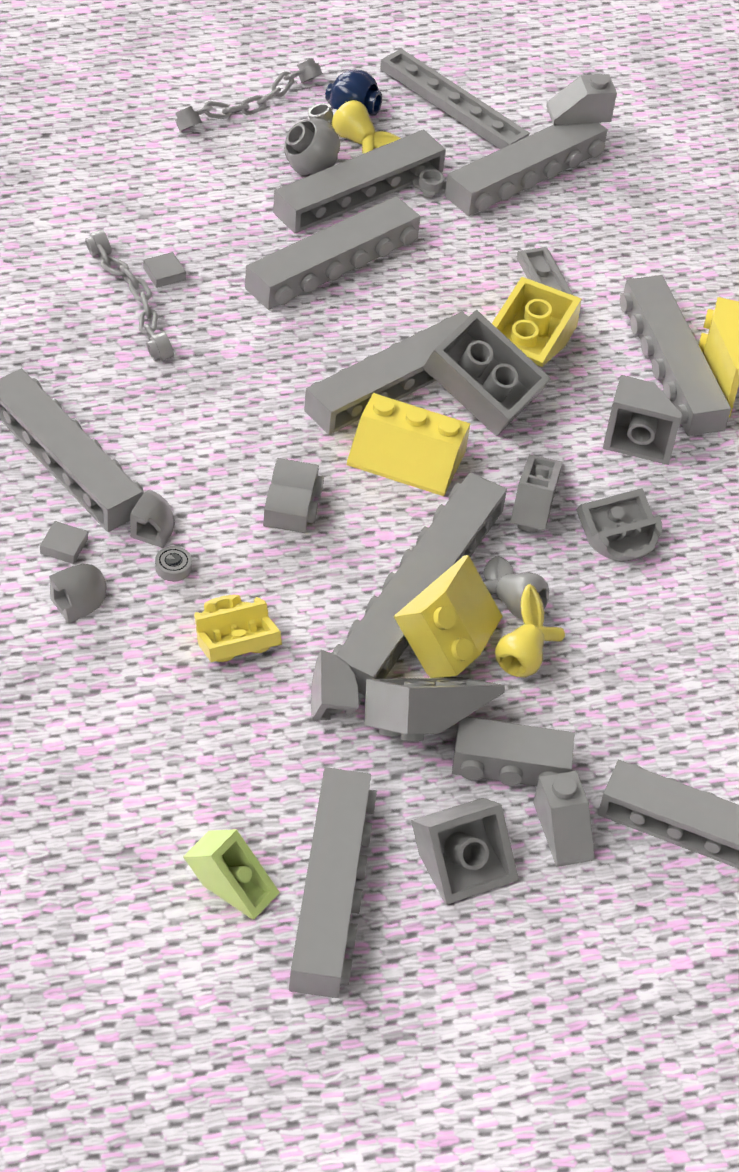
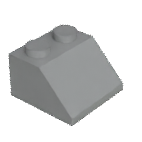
[603,375,682,465]
[411,798,519,905]

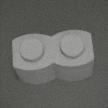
[263,458,324,533]

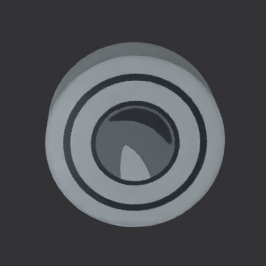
[155,546,192,582]

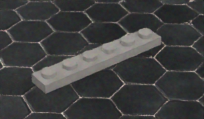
[380,48,530,149]

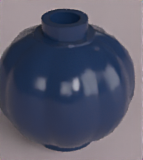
[325,69,382,115]

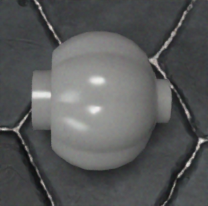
[284,118,341,176]

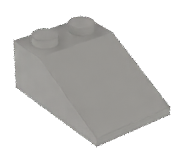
[364,677,505,741]

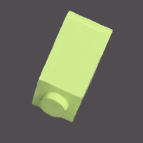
[183,829,280,919]

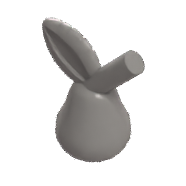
[483,556,549,619]

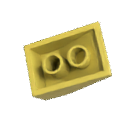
[492,277,582,367]
[699,297,739,417]
[394,555,503,678]

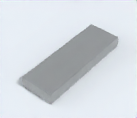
[517,247,581,316]

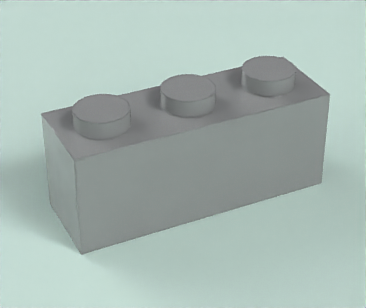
[452,717,575,786]

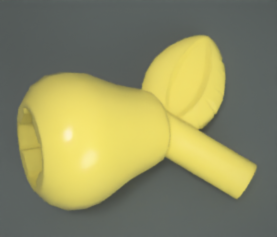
[332,100,401,154]
[495,584,565,678]

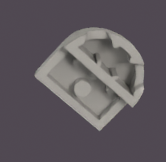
[576,488,662,561]

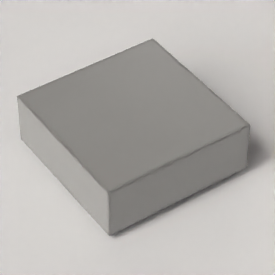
[143,252,186,288]
[40,521,88,564]

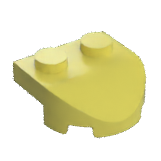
[194,595,282,662]

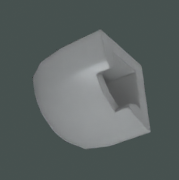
[130,490,175,548]
[49,564,107,624]
[311,650,359,720]

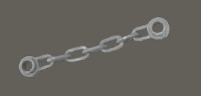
[175,58,323,131]
[85,229,174,361]

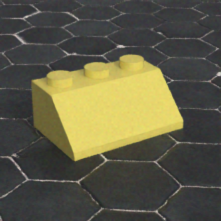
[346,393,470,496]

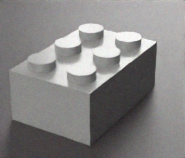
[423,309,551,436]

